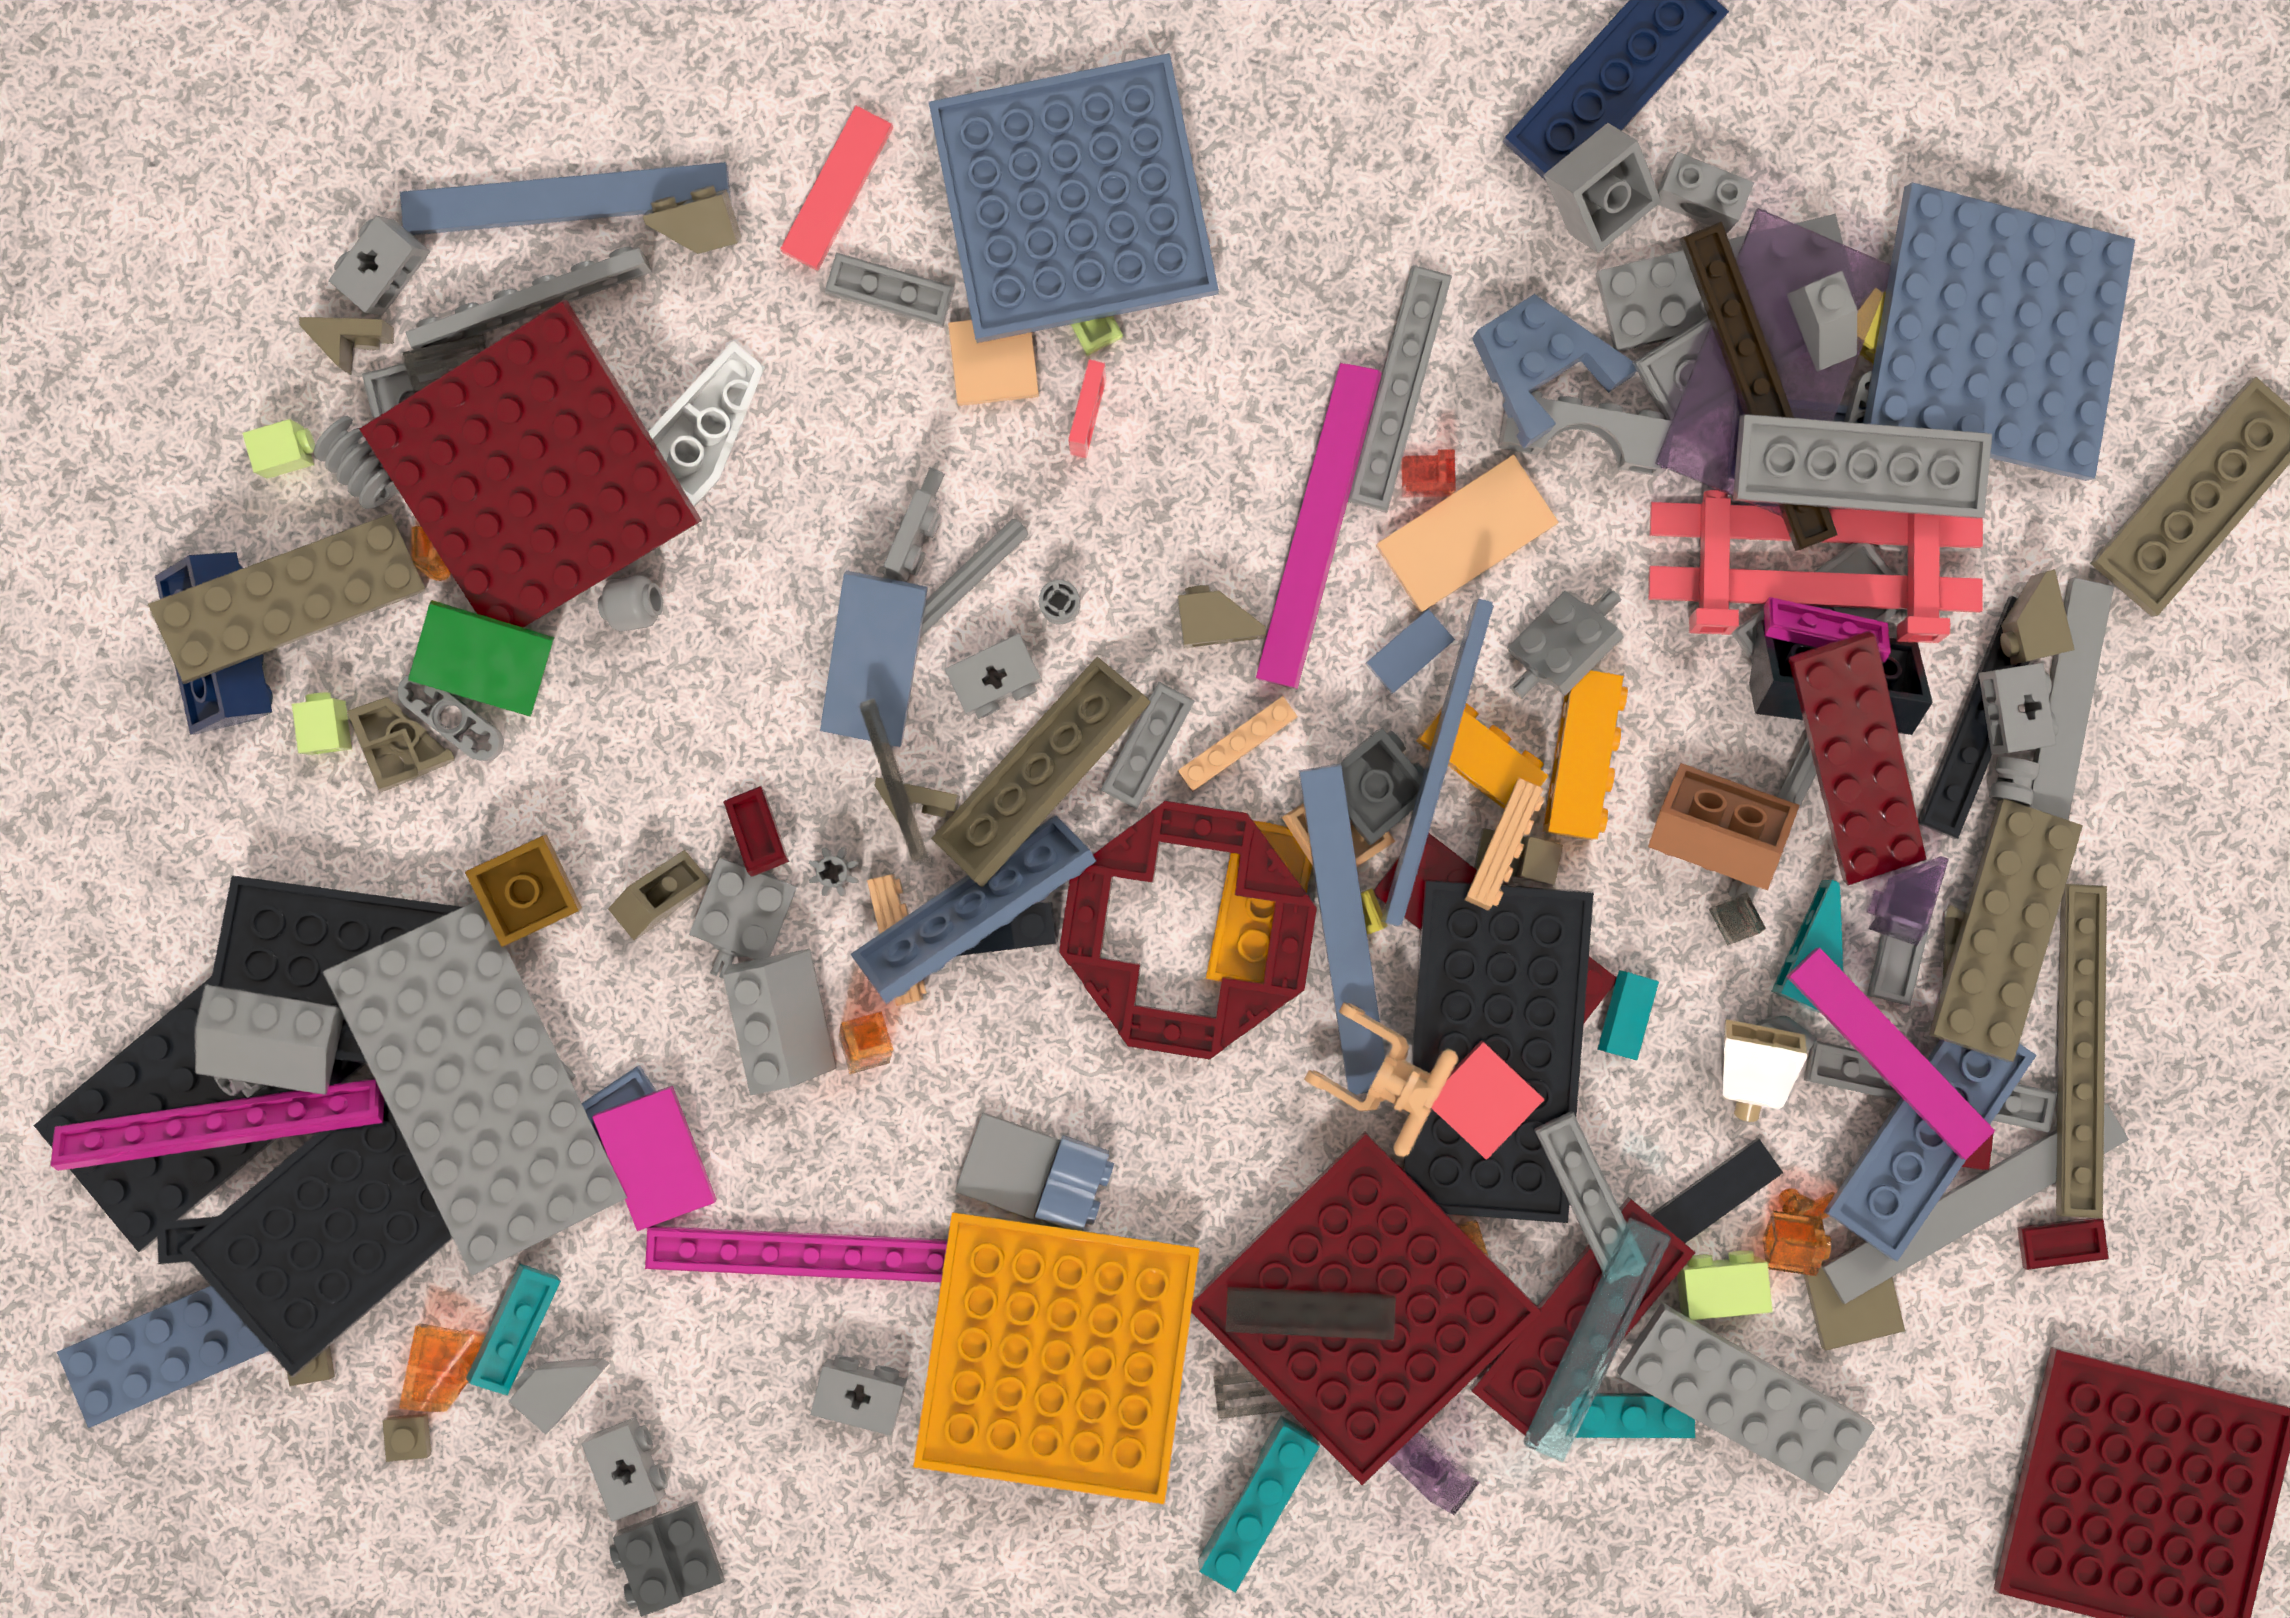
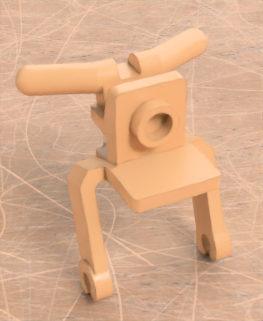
[1304,1002,1457,1157]

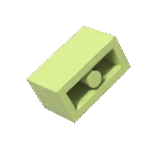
[1677,1251,1773,1320]

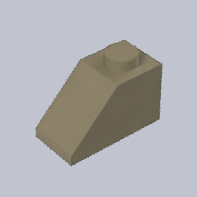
[2001,569,2075,665]
[1177,585,1266,649]
[608,850,710,941]

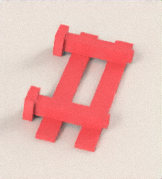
[1648,490,1983,643]

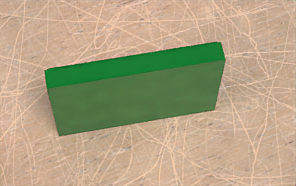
[408,600,555,717]

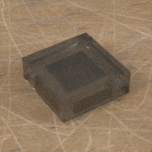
[1709,892,1766,946]

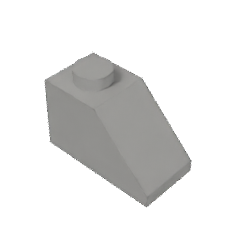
[1786,271,1857,372]
[508,1358,610,1435]

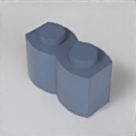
[1035,1135,1114,1231]

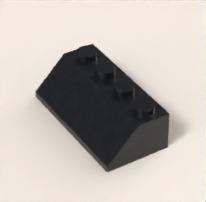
[1749,620,1933,735]

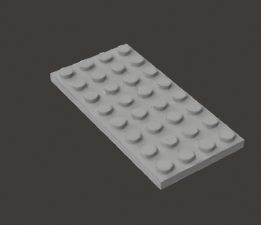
[323,901,627,1276]

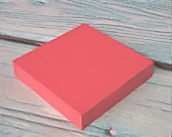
[1068,359,1106,458]
[1431,1040,1545,1160]

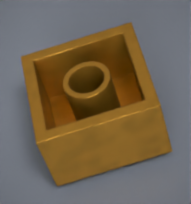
[465,834,582,947]

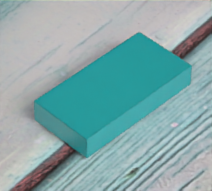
[1597,970,1659,1061]

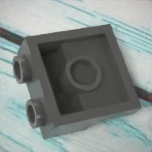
[1338,728,1425,845]
[609,1501,725,1617]

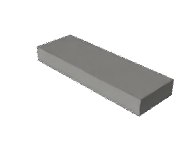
[825,252,955,328]
[1101,682,1195,809]

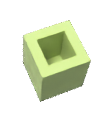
[242,419,315,479]
[292,692,352,755]

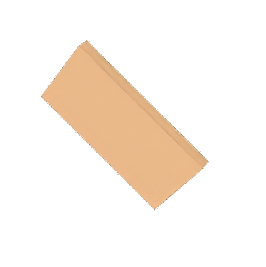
[1376,454,1559,614]

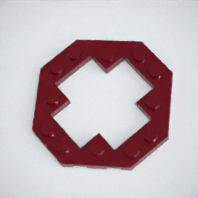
[1059,801,1317,1060]

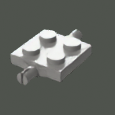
[883,467,945,582]
[1507,588,1624,699]
[689,857,797,978]

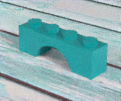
[1198,1415,1320,1593]

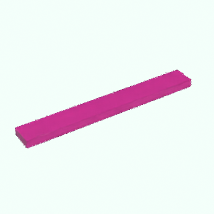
[1256,363,1382,689]
[50,1079,384,1171]
[645,1226,948,1283]

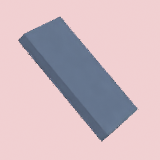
[820,570,928,747]

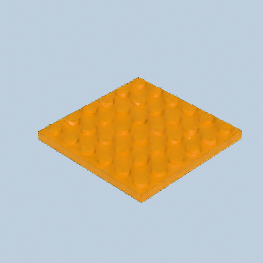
[913,1212,1200,1504]

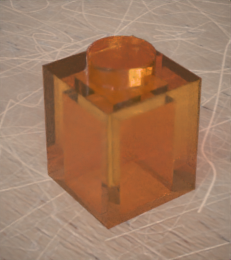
[838,1011,894,1074]
[1762,1210,1831,1276]

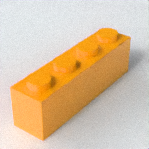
[1542,670,1628,840]

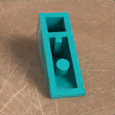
[1771,880,1843,1013]

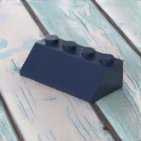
[155,552,273,735]

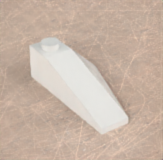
[648,341,765,507]

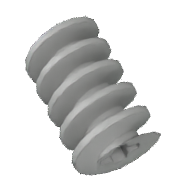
[314,416,398,509]

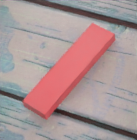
[780,106,893,271]

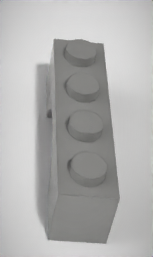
[1498,390,1675,476]

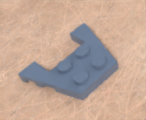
[1472,294,1637,449]

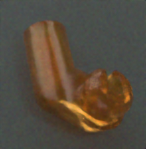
[411,526,451,581]
[1778,1188,1835,1225]

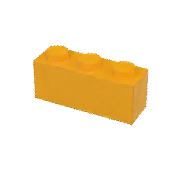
[1416,703,1549,809]

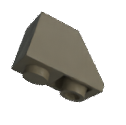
[642,185,742,254]

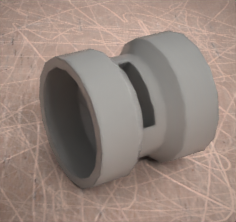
[1039,580,1080,625]
[1989,756,2040,806]

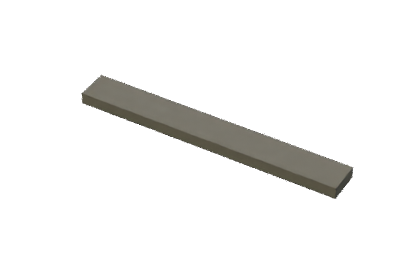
[2056,884,2107,1219]

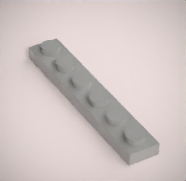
[406,247,652,356]

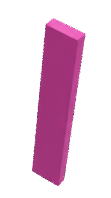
[1786,948,1995,1160]

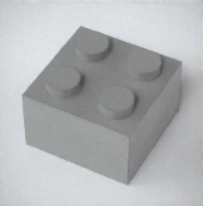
[1544,123,1661,253]

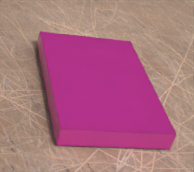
[592,1085,717,1231]

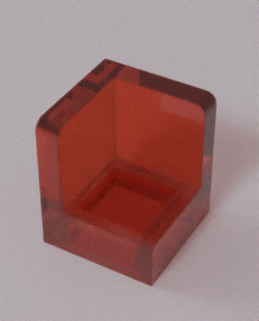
[1401,449,1456,497]

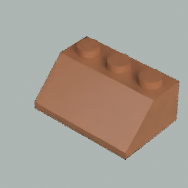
[1648,763,1800,891]

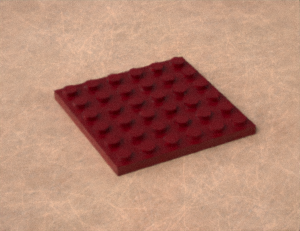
[359,300,702,628]
[1191,1132,1542,1486]
[1993,1347,2290,1618]

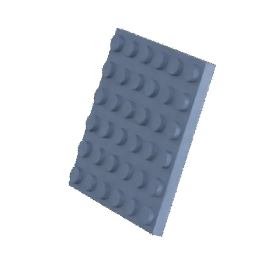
[929,53,1219,343]
[1863,182,2135,481]

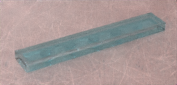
[1523,1218,1671,1462]

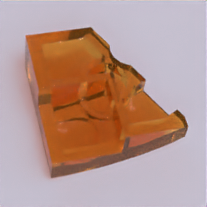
[399,1323,487,1412]

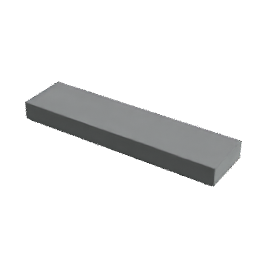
[1534,1111,1646,1282]

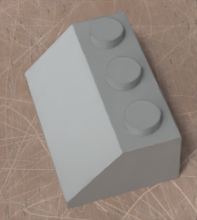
[723,949,837,1096]
[196,985,344,1095]

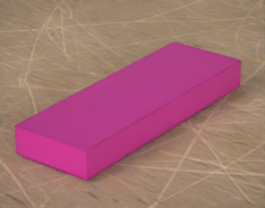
[1764,597,1891,662]

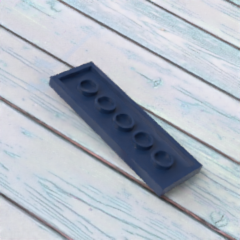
[1503,0,1729,181]

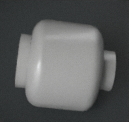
[598,575,663,632]

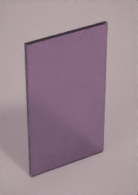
[1655,208,1891,518]

